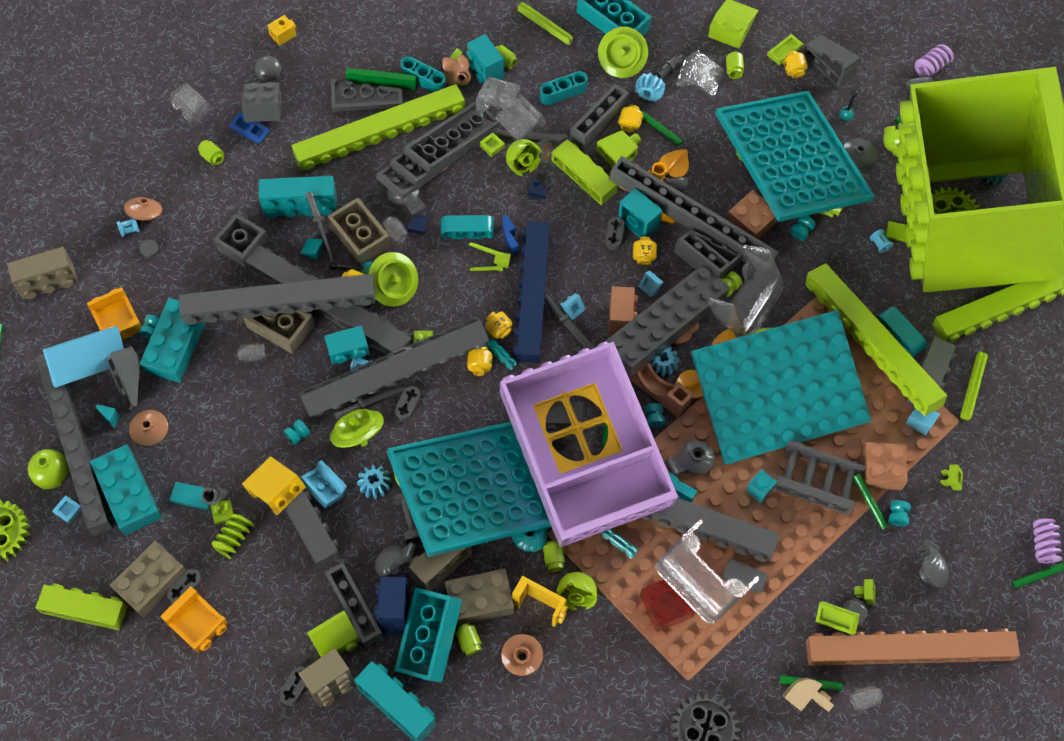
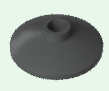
[843,138,877,168]

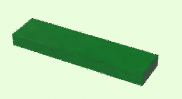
[346,68,417,90]

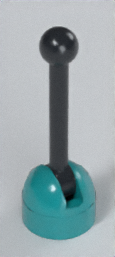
[840,90,858,121]
[329,262,373,275]

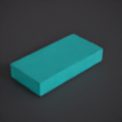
[170,482,210,510]

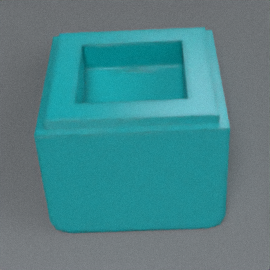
[300,238,325,260]
[96,404,120,429]

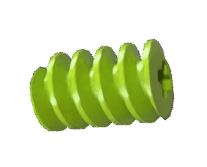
[211,514,255,559]

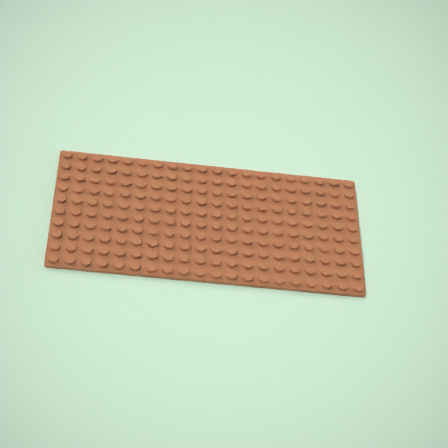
[548,296,959,680]

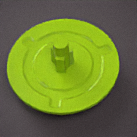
[598,27,648,78]
[368,252,418,307]
[330,409,384,448]

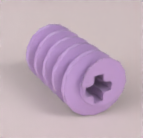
[915,44,954,77]
[1033,519,1062,563]

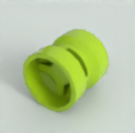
[721,272,742,297]

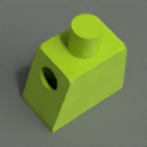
[596,131,641,168]

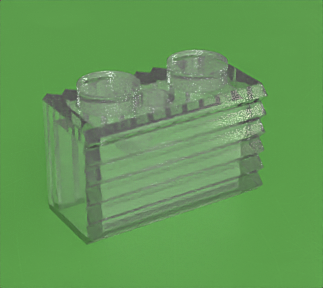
[170,82,211,123]

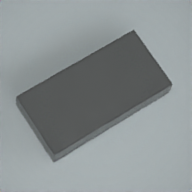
[722,559,768,594]

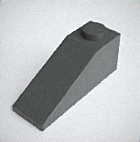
[105,346,140,411]

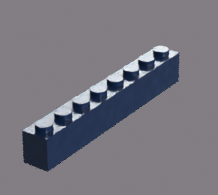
[513,221,550,363]

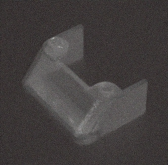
[708,245,784,337]
[655,519,759,624]

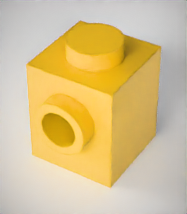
[267,15,296,46]

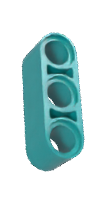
[401,57,446,92]
[540,71,588,105]
[440,215,494,239]
[876,306,927,357]

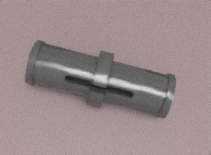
[654,52,685,80]

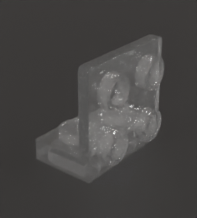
[676,50,724,97]
[475,76,520,116]
[495,93,548,140]

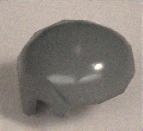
[255,55,282,82]
[663,177,688,193]

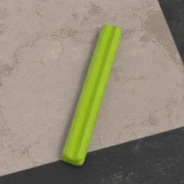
[517,2,573,45]
[960,352,988,420]

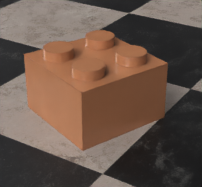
[726,190,777,239]
[608,286,638,337]
[861,442,908,490]

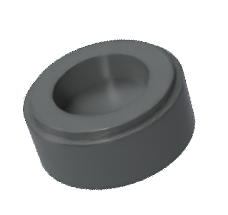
[140,240,159,259]

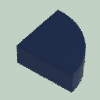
[528,178,546,199]
[407,216,428,234]

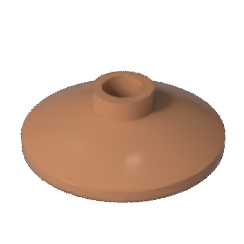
[124,197,162,220]
[129,410,168,446]
[501,634,543,676]

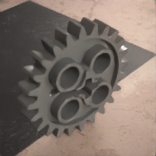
[670,693,741,741]

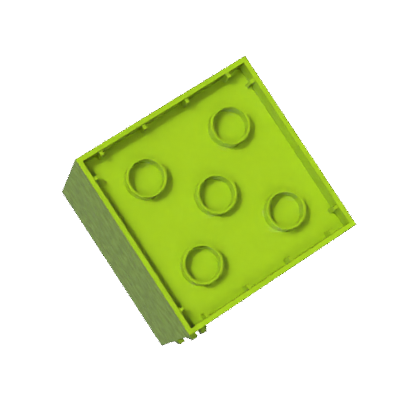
[896,67,1064,292]

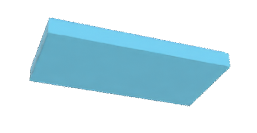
[43,326,124,387]

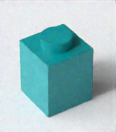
[746,469,777,503]

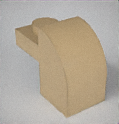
[782,678,834,712]

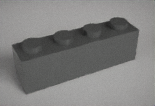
[570,83,629,150]
[906,336,956,408]
[284,490,341,569]
[325,563,384,649]

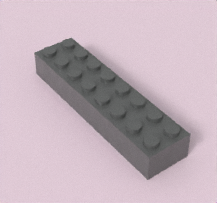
[605,265,731,379]

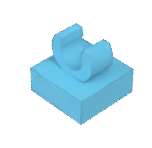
[638,271,663,298]
[560,293,585,320]
[52,495,81,524]

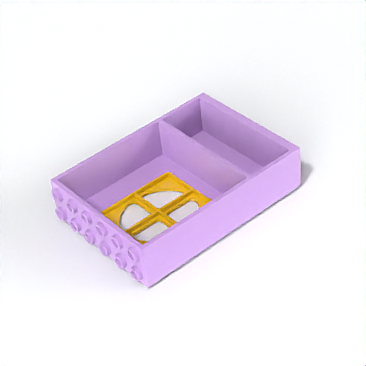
[500,342,678,548]

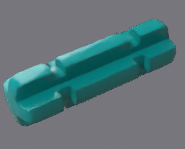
[486,339,517,370]
[602,529,638,558]

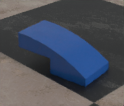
[229,112,270,144]
[503,214,519,256]

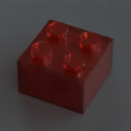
[639,573,697,632]

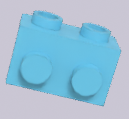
[300,460,347,508]

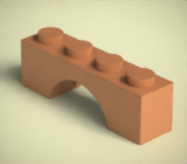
[630,362,694,418]

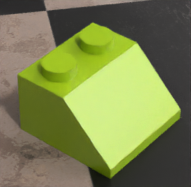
[307,611,360,657]

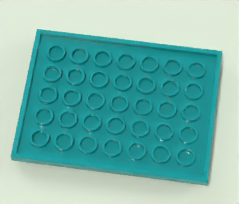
[715,91,874,222]
[691,310,872,465]
[387,422,551,557]

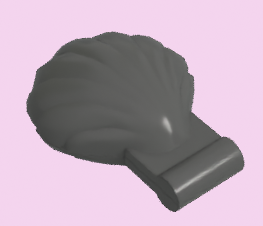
[387,188,426,216]
[665,440,715,476]
[919,539,949,589]
[374,543,416,577]

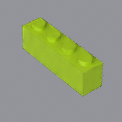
[552,139,618,205]
[35,583,127,631]

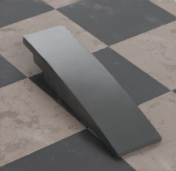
[376,101,501,200]

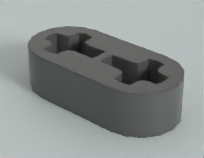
[605,217,625,250]
[395,386,421,422]
[167,569,202,603]
[280,666,306,706]

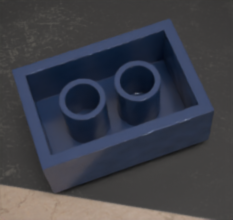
[374,576,410,634]

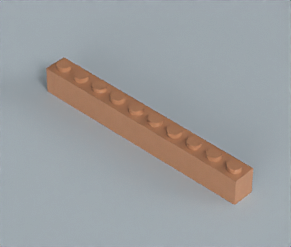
[806,629,1020,666]

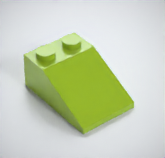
[708,0,759,49]

